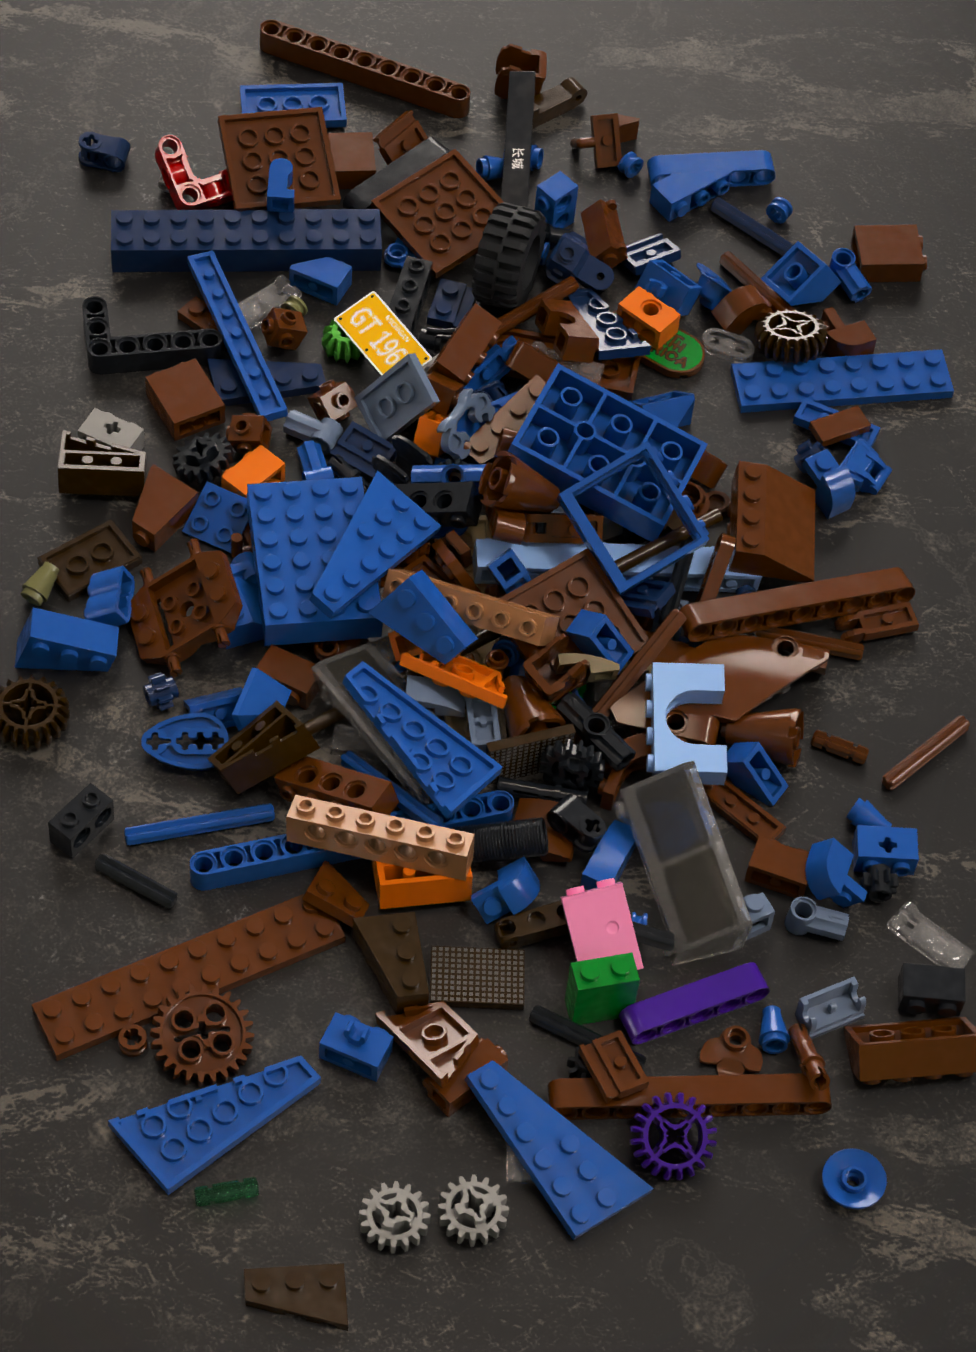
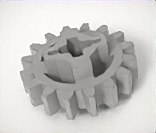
[437,1174,509,1247]
[359,1181,431,1253]

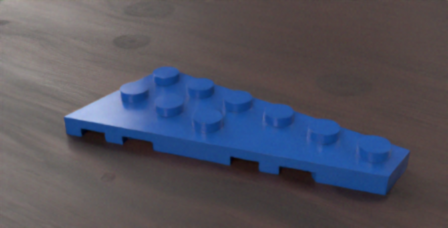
[309,470,441,619]
[342,661,503,820]
[108,1055,321,1195]
[465,1060,654,1240]

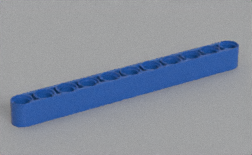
[190,790,514,891]

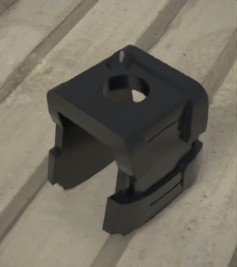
[372,435,433,484]

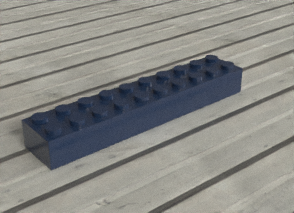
[111,209,382,272]

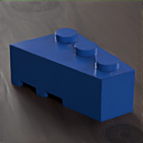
[368,570,478,665]
[14,607,119,672]

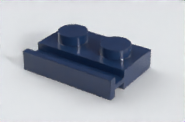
[622,233,681,276]
[427,278,476,328]
[330,421,397,481]
[621,576,676,619]

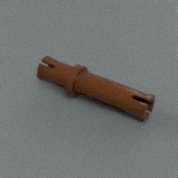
[788,1023,830,1091]

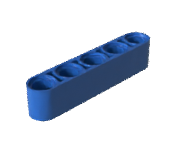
[647,150,776,187]

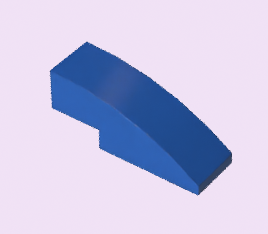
[580,820,642,890]

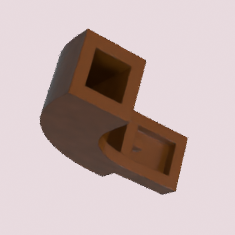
[597,733,687,811]

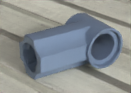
[283,410,343,455]
[784,896,849,941]

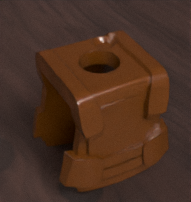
[495,44,547,99]
[523,633,590,705]

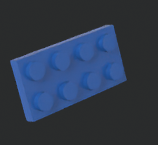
[240,83,347,128]

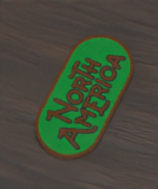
[612,310,705,378]

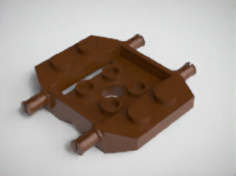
[130,539,243,677]

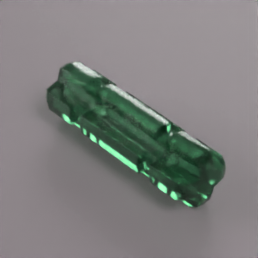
[194,1177,259,1207]

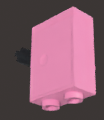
[560,878,676,970]

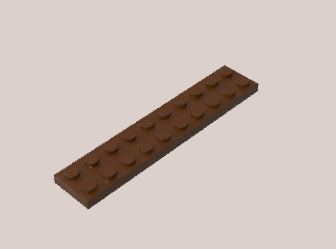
[31,893,346,1061]

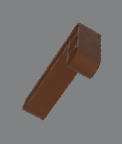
[484,427,526,545]

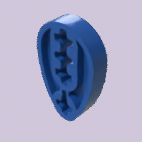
[141,713,230,771]

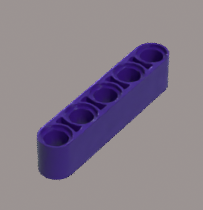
[619,962,770,1045]

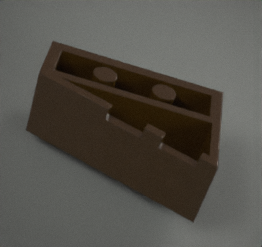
[58,430,146,497]
[207,700,321,794]
[352,911,429,1015]

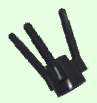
[418,327,456,357]

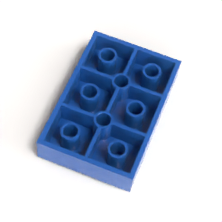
[508,363,708,542]
[247,477,383,646]

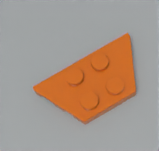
[399,652,508,709]

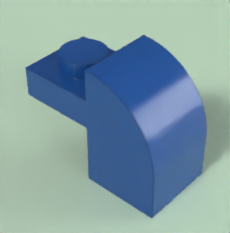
[802,449,856,520]
[486,548,532,594]
[805,837,867,908]
[471,857,540,924]

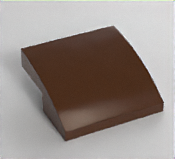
[511,798,575,862]

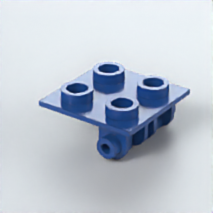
[182,481,249,554]

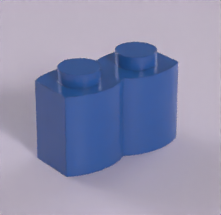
[84,565,135,626]

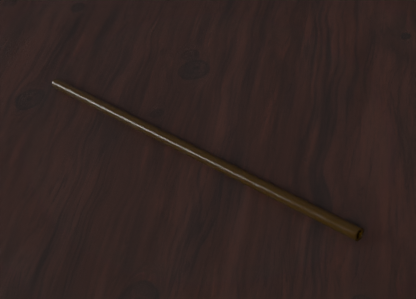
[303,508,723,735]

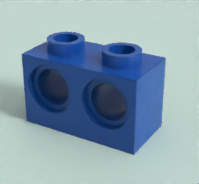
[534,171,578,228]

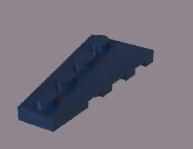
[564,288,651,361]
[207,359,326,406]

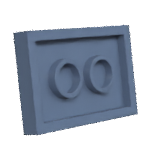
[354,353,440,442]

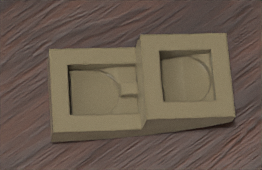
[554,653,620,683]

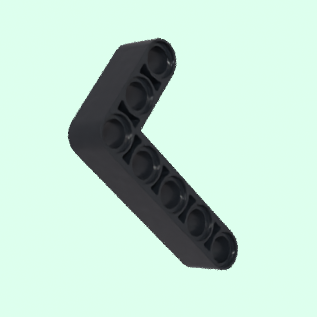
[82,296,223,375]

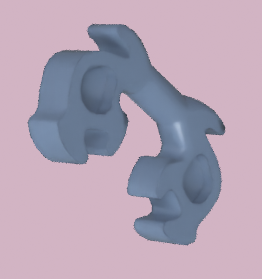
[436,388,495,459]

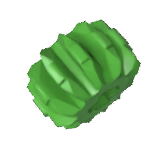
[322,319,363,363]

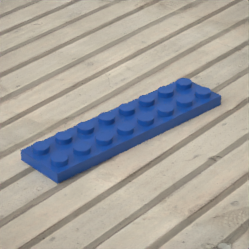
[730,349,954,413]

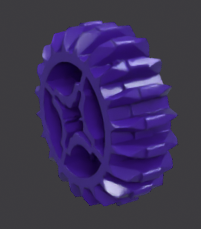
[630,1092,717,1180]

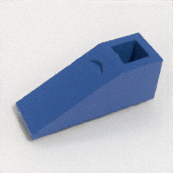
[649,169,732,222]

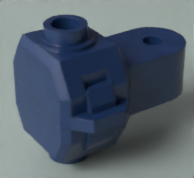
[543,231,614,293]

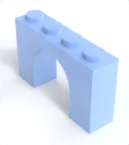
[645,662,727,785]

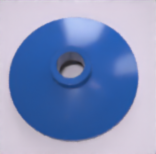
[822,1148,887,1209]

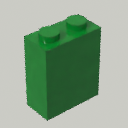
[564,953,640,1025]

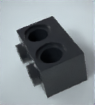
[48,783,114,859]

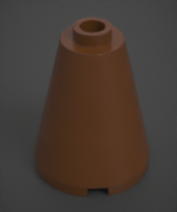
[478,450,560,514]
[503,675,566,738]
[721,708,804,767]

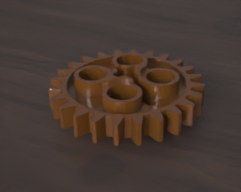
[150,983,255,1087]

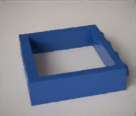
[557,441,710,596]

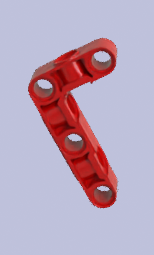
[154,135,233,210]

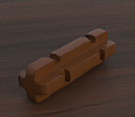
[811,730,869,764]

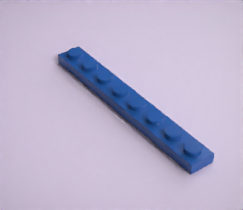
[187,250,288,421]

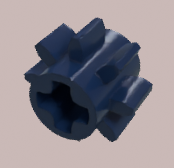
[794,440,825,474]
[143,672,179,711]

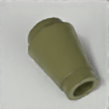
[20,561,60,606]

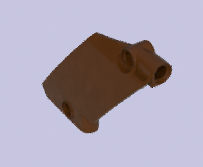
[609,635,830,745]

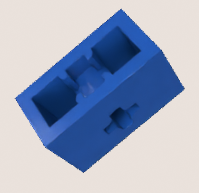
[852,825,919,877]

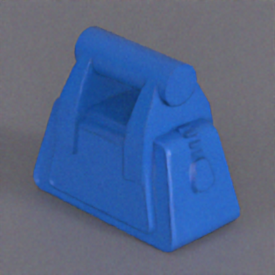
[840,438,892,495]

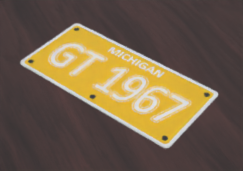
[334,291,432,376]

